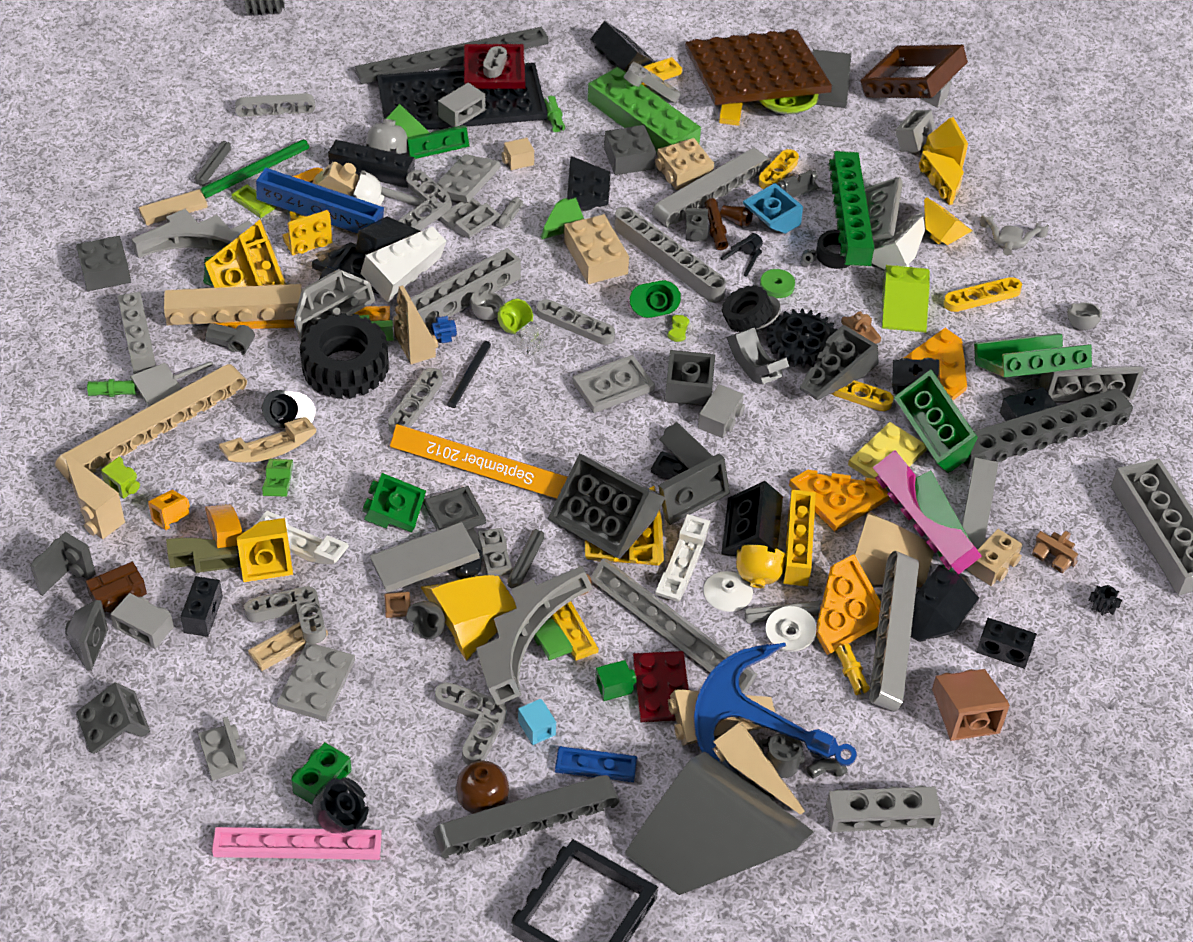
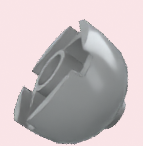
[366,119,408,153]

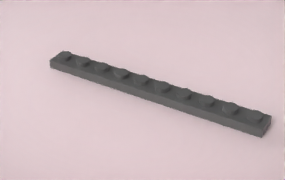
[355,26,549,84]

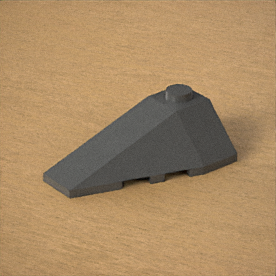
[800,325,879,401]

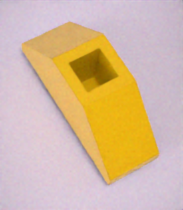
[919,151,964,205]

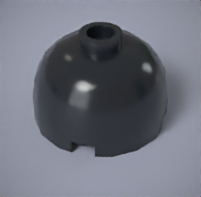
[312,777,369,833]

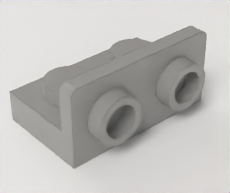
[198,716,247,781]

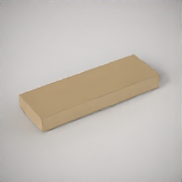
[139,189,208,226]
[248,614,328,671]

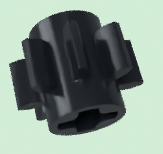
[1089,585,1122,616]

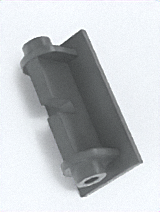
[777,170,820,197]

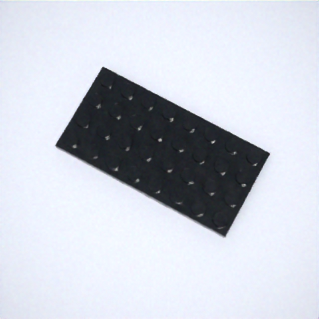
[377,62,547,130]

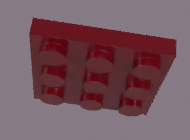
[464,44,525,89]

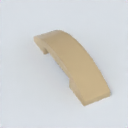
[219,417,316,463]

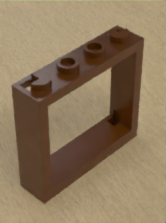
[860,44,968,98]

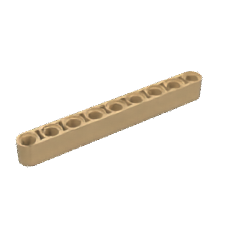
[55,364,247,484]

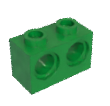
[291,742,352,805]

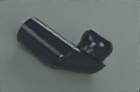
[455,549,482,579]

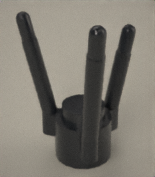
[721,233,763,277]

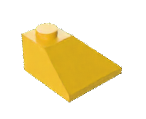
[923,117,968,169]
[924,197,972,245]
[237,518,293,582]

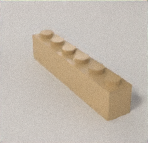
[164,284,302,325]

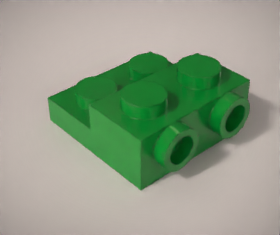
[362,473,426,533]

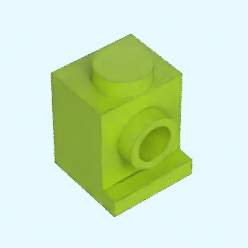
[101,456,140,499]

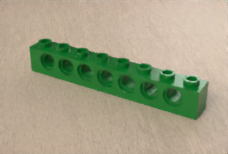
[828,151,874,266]

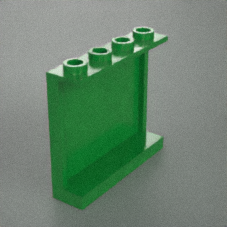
[974,333,1092,378]

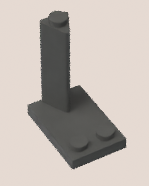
[658,422,730,525]

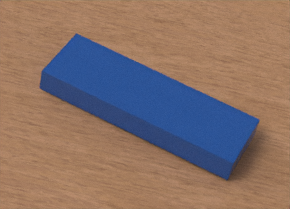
[555,746,637,783]

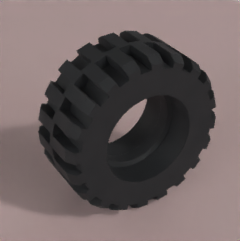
[300,313,389,399]

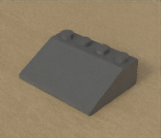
[548,453,665,559]

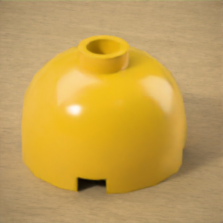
[736,545,786,588]

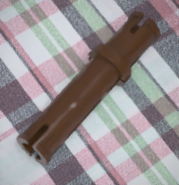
[704,198,728,250]

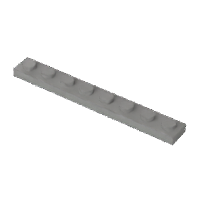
[591,559,758,694]

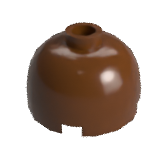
[456,760,509,814]

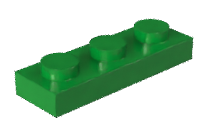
[407,125,470,159]

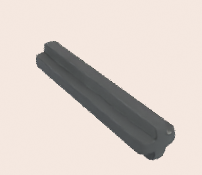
[194,141,232,186]
[507,529,544,588]

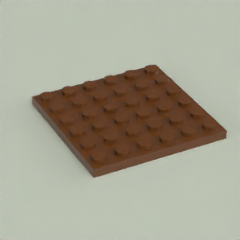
[685,29,832,105]

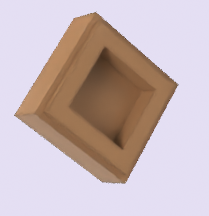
[384,592,410,618]

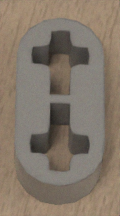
[483,46,507,78]

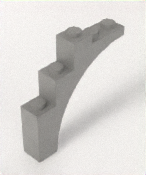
[132,209,278,260]
[476,566,593,706]

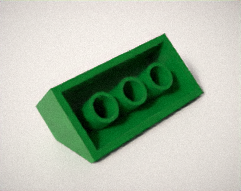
[894,370,978,473]

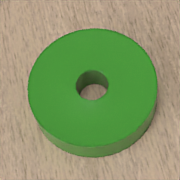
[760,269,795,298]

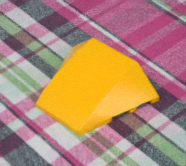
[205,219,287,288]
[585,486,664,566]
[421,575,517,661]

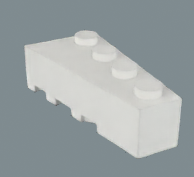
[361,227,446,302]

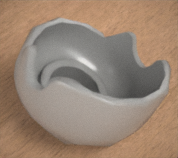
[470,290,505,321]
[1067,302,1102,331]

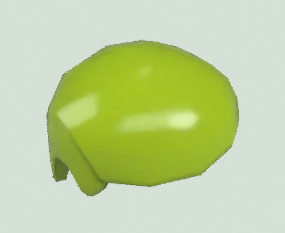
[497,298,534,334]

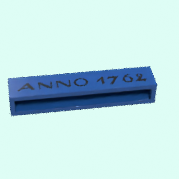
[256,168,384,234]

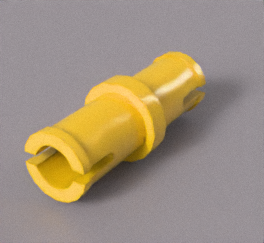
[835,644,870,695]

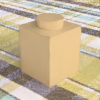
[501,138,534,170]

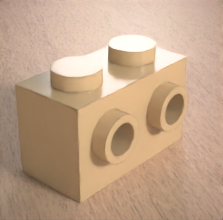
[967,529,1022,586]

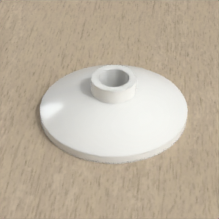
[703,571,753,612]
[766,606,816,652]

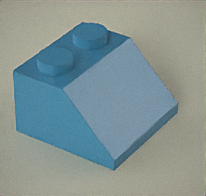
[743,183,803,234]

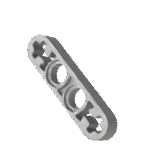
[235,93,315,117]
[537,299,615,345]
[388,368,443,434]

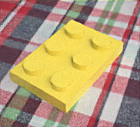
[848,422,927,489]

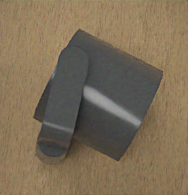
[758,733,805,778]

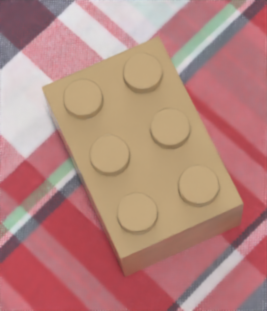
[564,214,629,284]

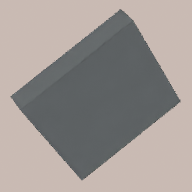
[423,486,486,531]

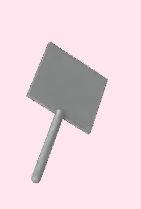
[130,361,213,406]

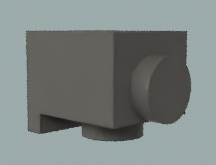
[685,208,708,242]

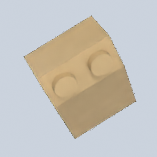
[65,455,125,540]

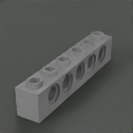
[411,248,521,328]

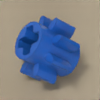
[431,316,457,344]

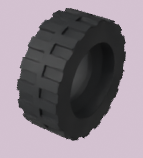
[721,285,773,332]

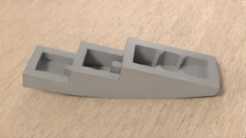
[962,458,998,550]

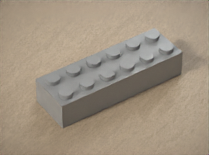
[1111,458,1193,596]

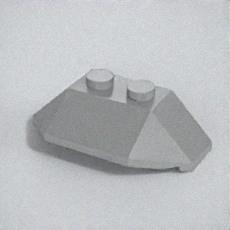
[294,269,375,341]

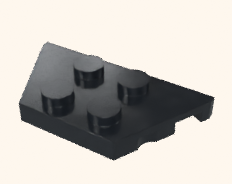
[567,156,611,211]
[312,242,380,295]

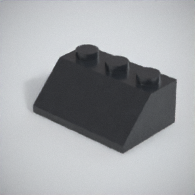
[590,20,656,72]
[721,481,783,557]

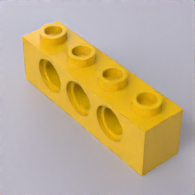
[783,490,816,587]

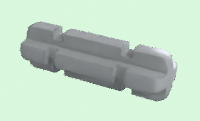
[496,197,523,229]

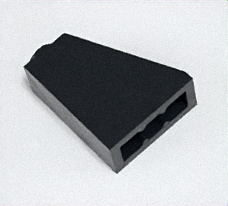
[356,216,421,255]

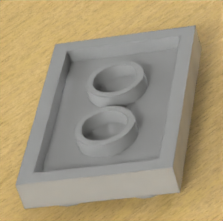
[431,154,500,203]
[572,355,655,413]
[277,642,355,722]

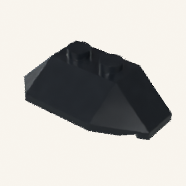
[911,564,979,642]

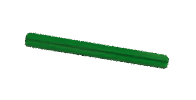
[201,139,309,199]

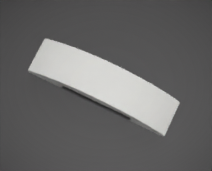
[256,511,349,564]
[655,514,711,602]

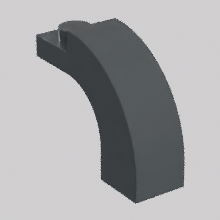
[726,327,789,384]

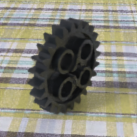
[766,309,838,368]

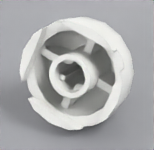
[352,170,384,206]

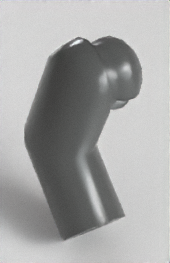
[800,249,817,267]
[806,758,848,779]

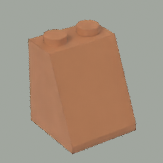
[932,669,1010,741]

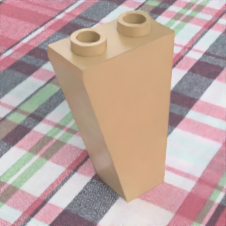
[668,690,775,746]

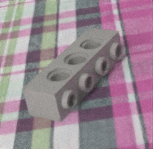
[118,292,156,374]
[826,785,941,832]

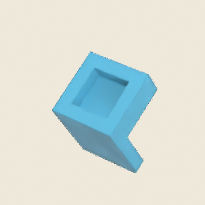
[518,699,556,745]

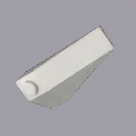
[872,212,926,270]

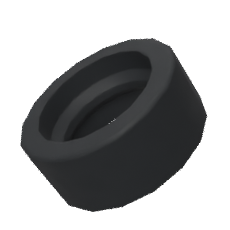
[816,230,850,269]

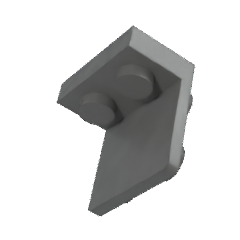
[30,531,96,596]
[76,682,151,754]

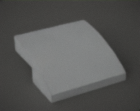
[439,198,501,238]

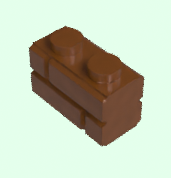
[85,561,147,613]

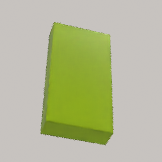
[231,184,276,218]

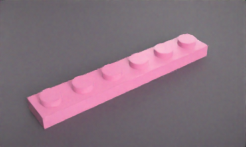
[212,827,382,860]

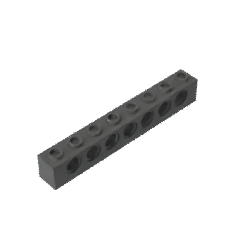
[964,388,1133,469]

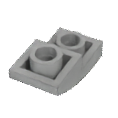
[478,528,512,576]

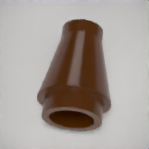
[720,205,753,227]

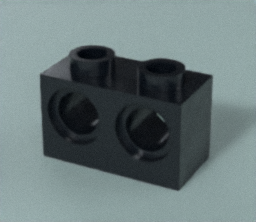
[976,617,1037,669]

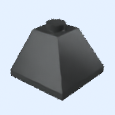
[65,600,108,671]

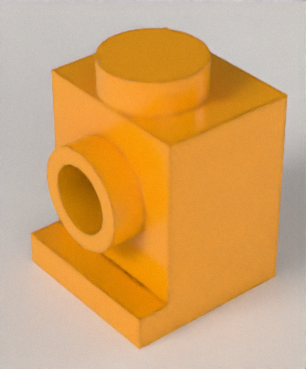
[148,490,190,530]

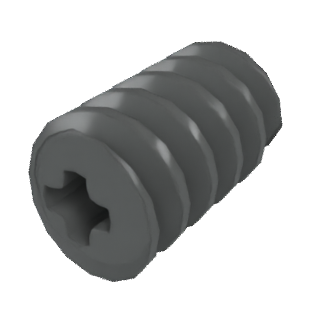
[244,0,285,16]

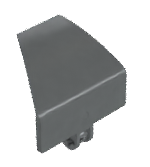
[625,752,814,895]

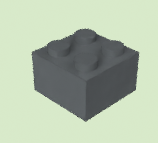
[604,125,656,175]
[76,235,131,292]
[664,350,716,406]

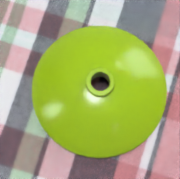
[759,94,818,115]

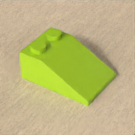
[882,265,930,333]

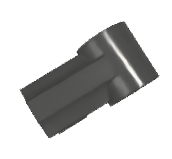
[205,323,255,355]

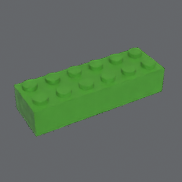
[587,67,701,152]

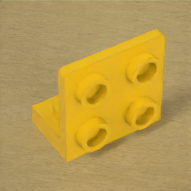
[282,210,333,256]

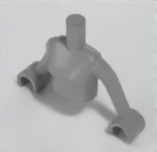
[980,213,1049,255]

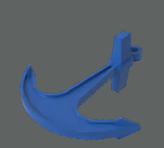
[694,642,857,767]

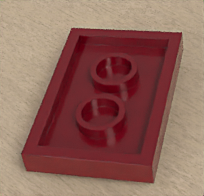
[633,651,689,723]

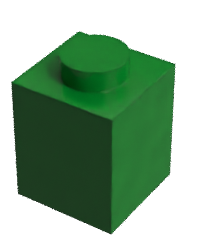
[595,660,636,701]

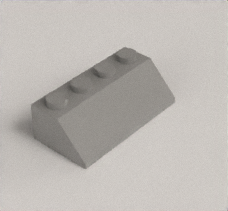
[1039,365,1144,403]

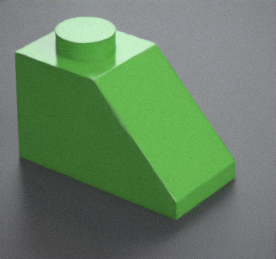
[540,198,584,239]

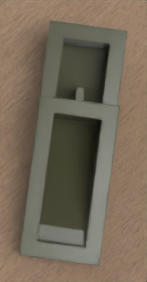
[166,538,241,573]

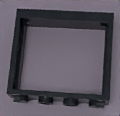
[511,838,658,942]

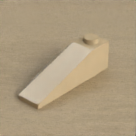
[393,285,438,365]
[713,722,805,815]

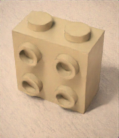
[655,138,714,190]

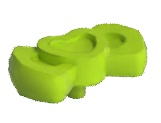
[667,315,690,342]

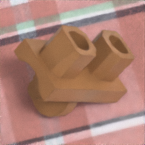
[841,311,881,344]
[1032,531,1078,573]

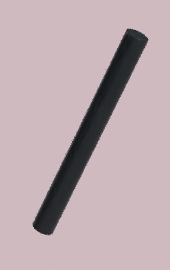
[447,340,491,408]

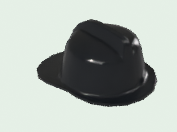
[261,390,315,428]

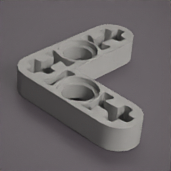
[624,62,681,102]
[399,170,452,231]
[244,586,326,644]
[435,682,507,765]

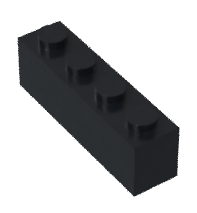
[328,139,415,188]

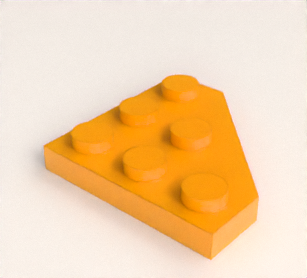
[904,328,967,400]
[789,469,890,532]
[816,554,881,655]

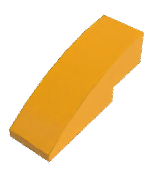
[205,504,242,548]

